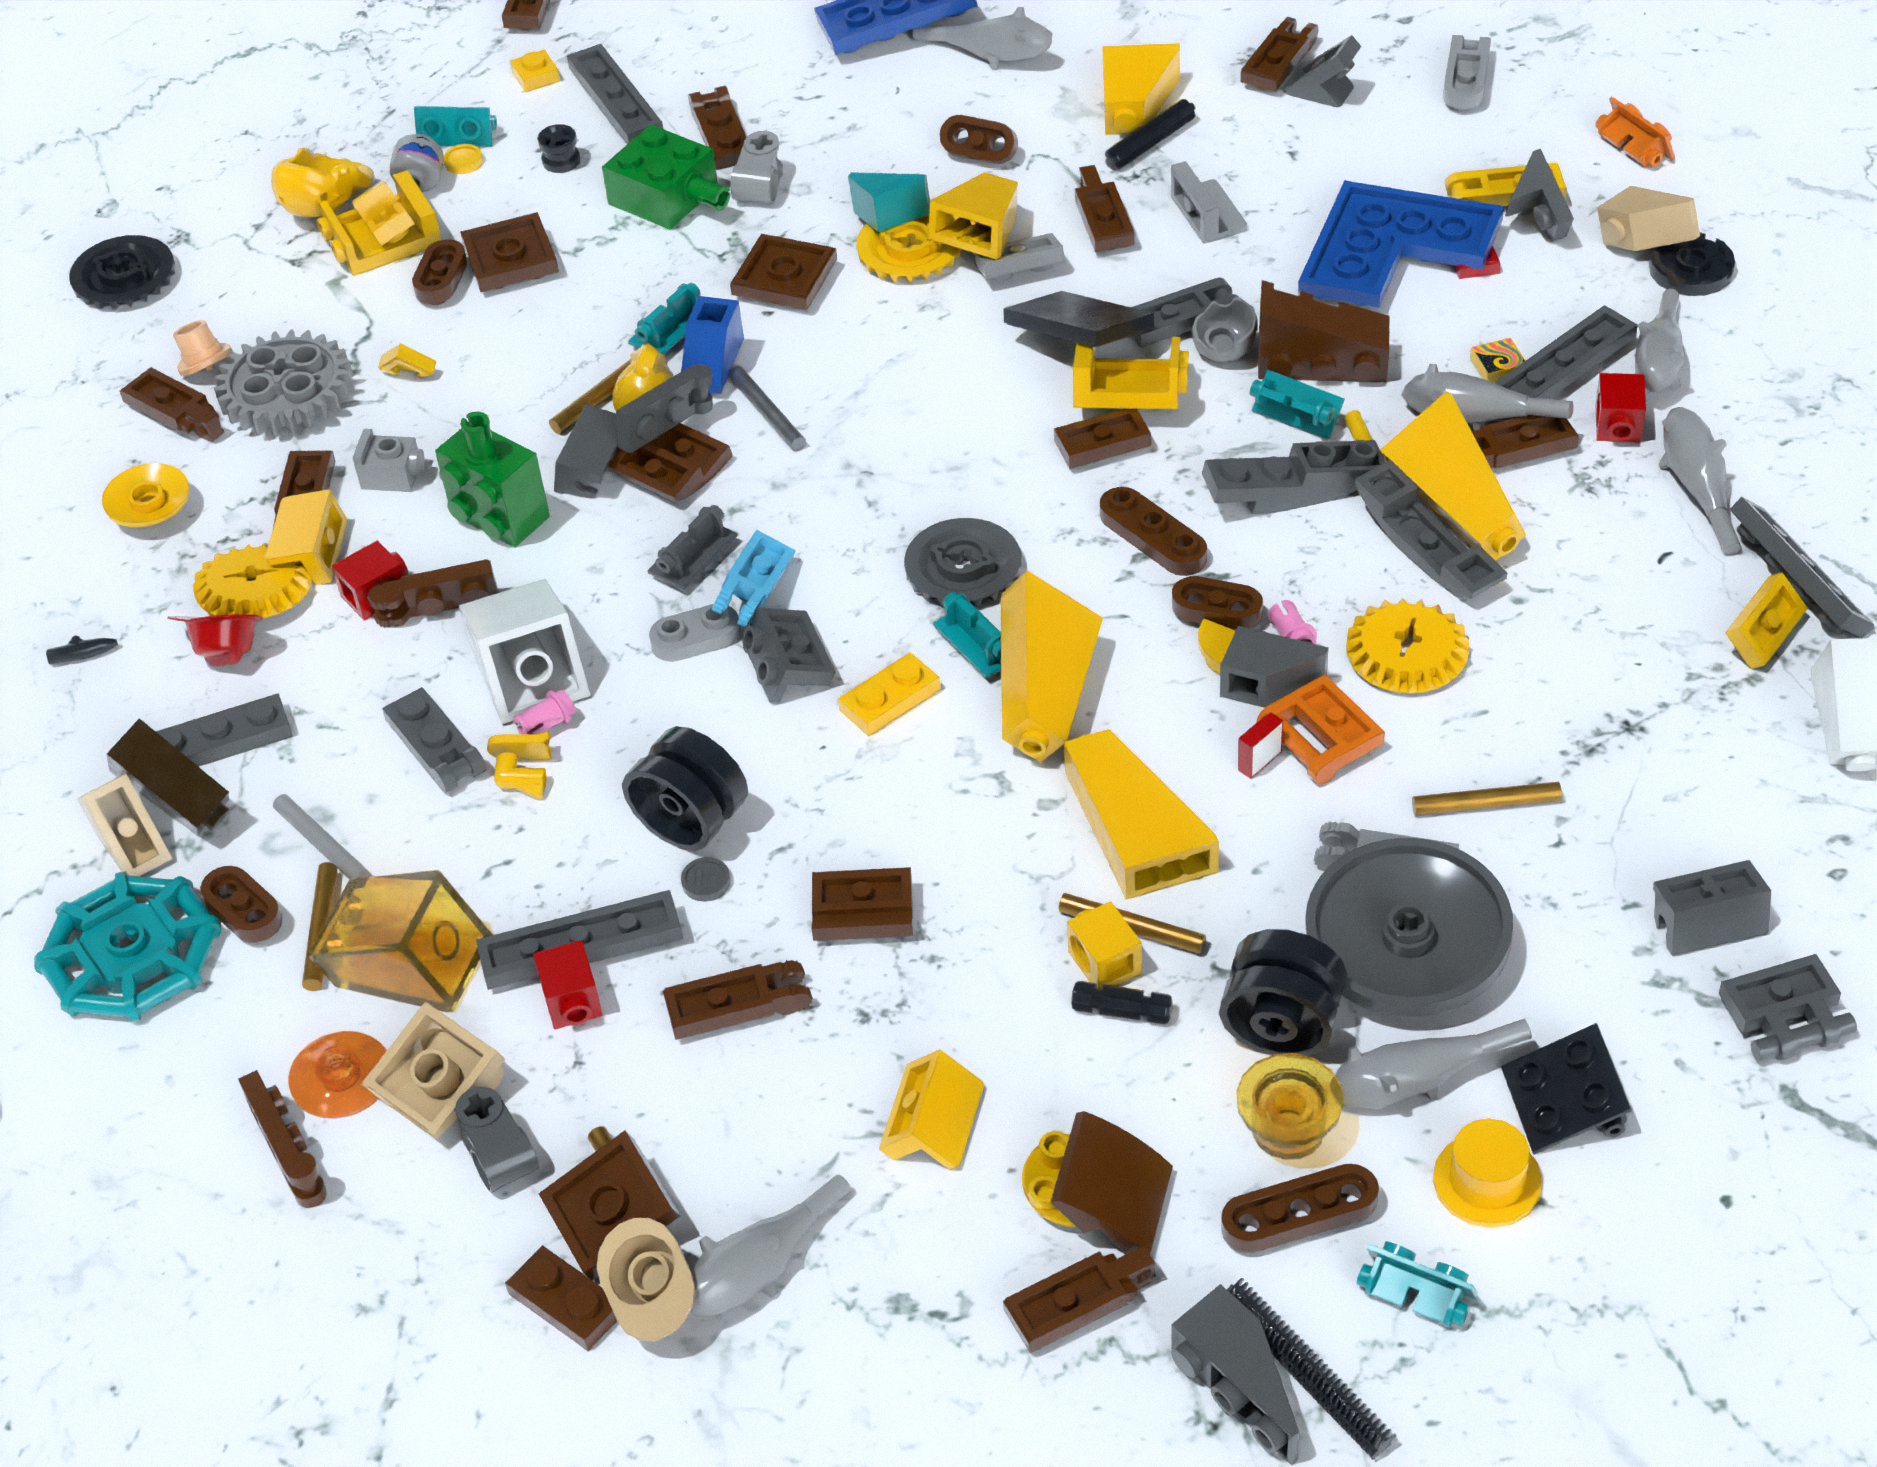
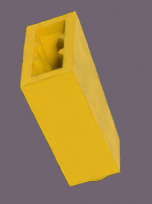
[1102,43,1180,135]
[928,172,1018,260]

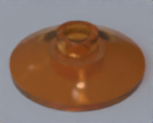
[288,1031,386,1119]

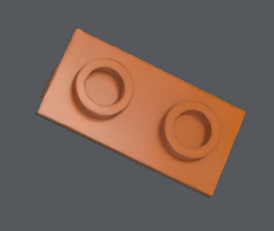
[1595,96,1675,167]

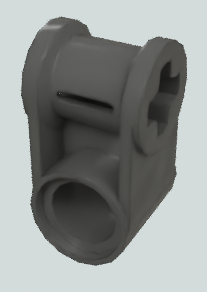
[455,1087,540,1192]

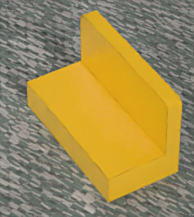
[265,489,348,585]
[879,1049,984,1169]

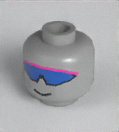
[390,133,444,192]

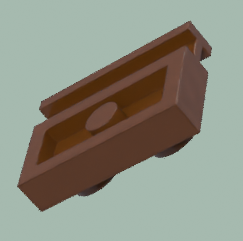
[811,867,913,941]

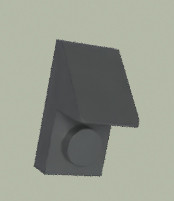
[1284,35,1362,107]
[1505,148,1574,242]

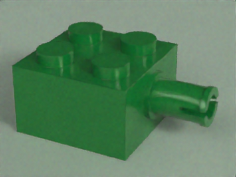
[602,124,731,230]
[435,411,550,548]

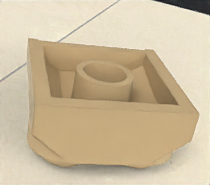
[361,1001,505,1139]

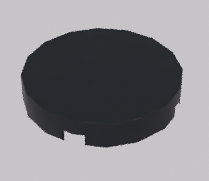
[1649,232,1735,296]

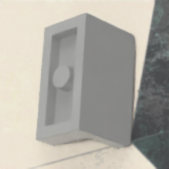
[1171,161,1247,244]

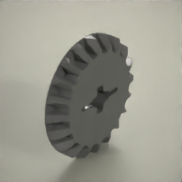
[904,518,1022,607]

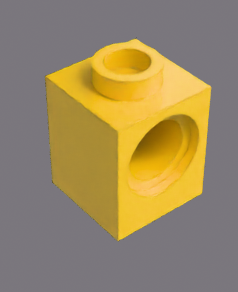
[1067,901,1142,989]

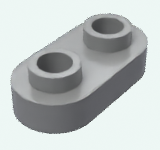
[649,604,740,662]

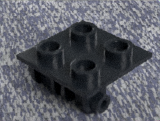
[1501,1023,1633,1155]

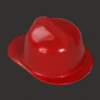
[167,614,263,667]

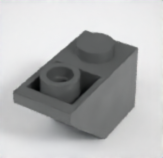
[1220,626,1329,708]

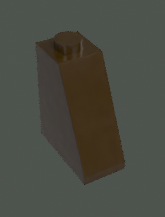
[106,718,230,835]

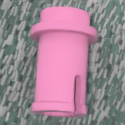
[1268,600,1317,644]
[513,689,576,734]

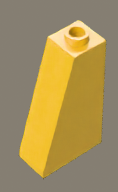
[1380,391,1526,561]
[1000,570,1103,763]
[1064,729,1219,900]

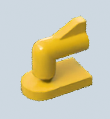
[487,731,552,799]

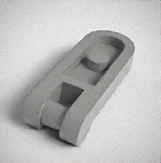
[1443,35,1491,111]

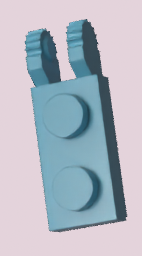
[712,529,796,628]

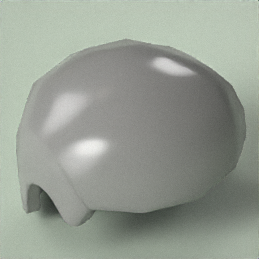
[1191,297,1258,362]

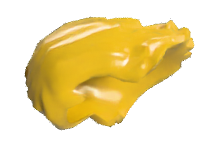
[271,147,375,218]

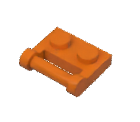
[1256,674,1385,784]

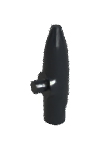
[46,635,118,665]

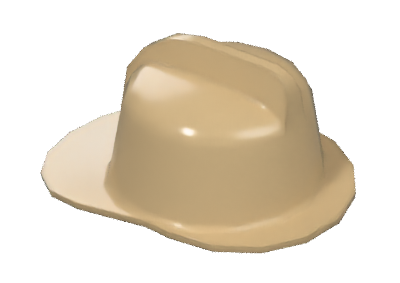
[597,1218,695,1341]

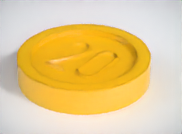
[444,144,483,174]

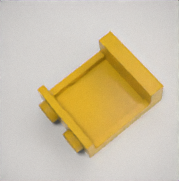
[317,170,442,276]
[1073,337,1189,409]

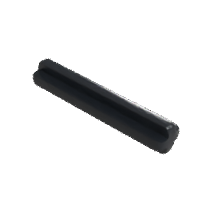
[1105,99,1196,170]

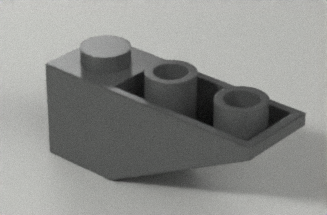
[1171,1284,1299,1466]

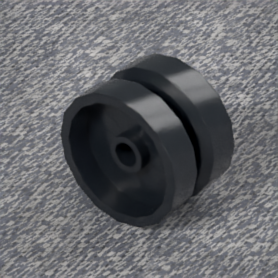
[622,726,749,851]
[1218,929,1347,1058]

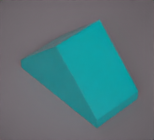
[848,172,930,232]

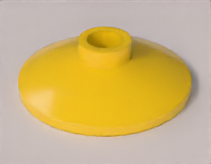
[102,463,190,527]

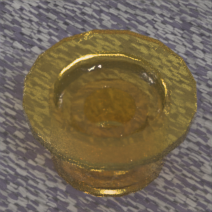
[1236,1053,1344,1160]

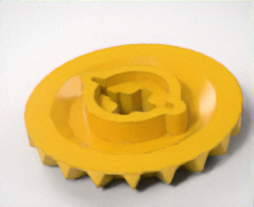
[856,214,960,283]
[192,543,312,619]
[1346,597,1469,693]

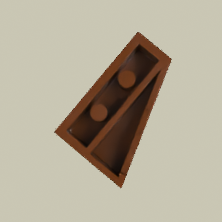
[1258,280,1390,382]

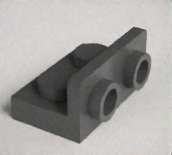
[742,608,836,703]

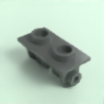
[647,505,737,590]

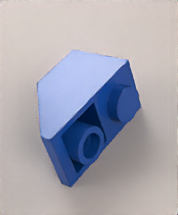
[681,296,744,394]

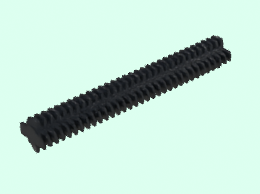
[1227,1278,1397,1459]

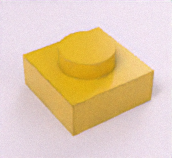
[510,49,560,93]

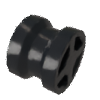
[537,124,581,173]

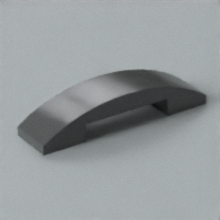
[1354,460,1508,599]

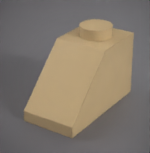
[1597,186,1700,251]
[77,774,173,876]

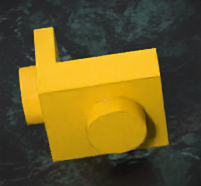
[352,181,415,246]

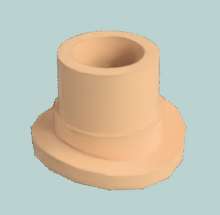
[173,320,233,377]

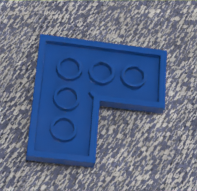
[814,0,978,55]
[1298,180,1504,308]

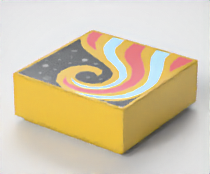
[1470,337,1526,383]

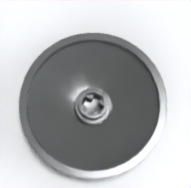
[1305,838,1513,1017]

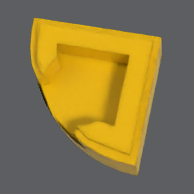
[378,343,437,378]
[1198,619,1235,674]

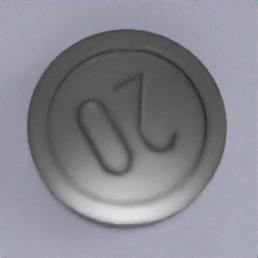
[681,857,731,902]

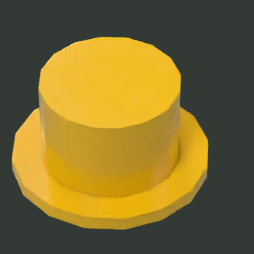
[1433,1118,1542,1228]

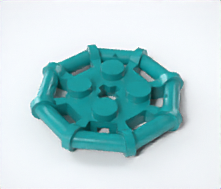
[34,871,222,1022]

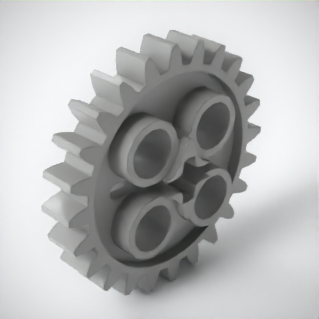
[214,329,353,435]

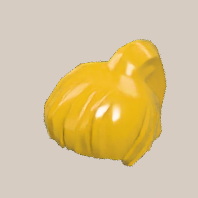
[613,343,673,411]

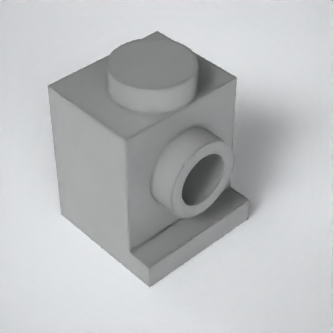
[352,428,425,492]

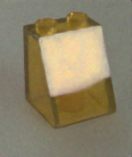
[307,870,493,1012]

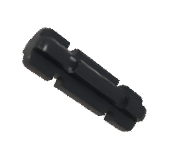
[1071,981,1173,1024]

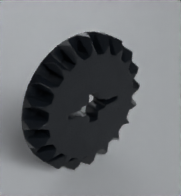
[69,235,175,310]

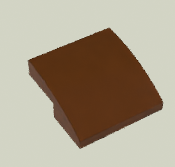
[607,423,733,503]
[1050,1111,1173,1254]

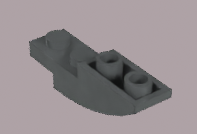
[1202,440,1386,514]

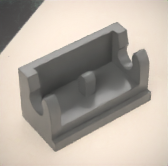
[554,404,617,499]
[1653,860,1771,956]

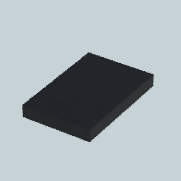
[1003,291,1154,347]

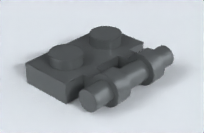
[1719,954,1857,1061]

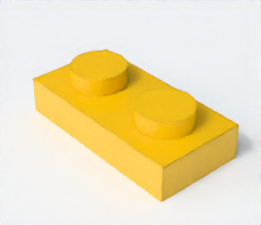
[1725,572,1808,669]
[838,652,941,736]

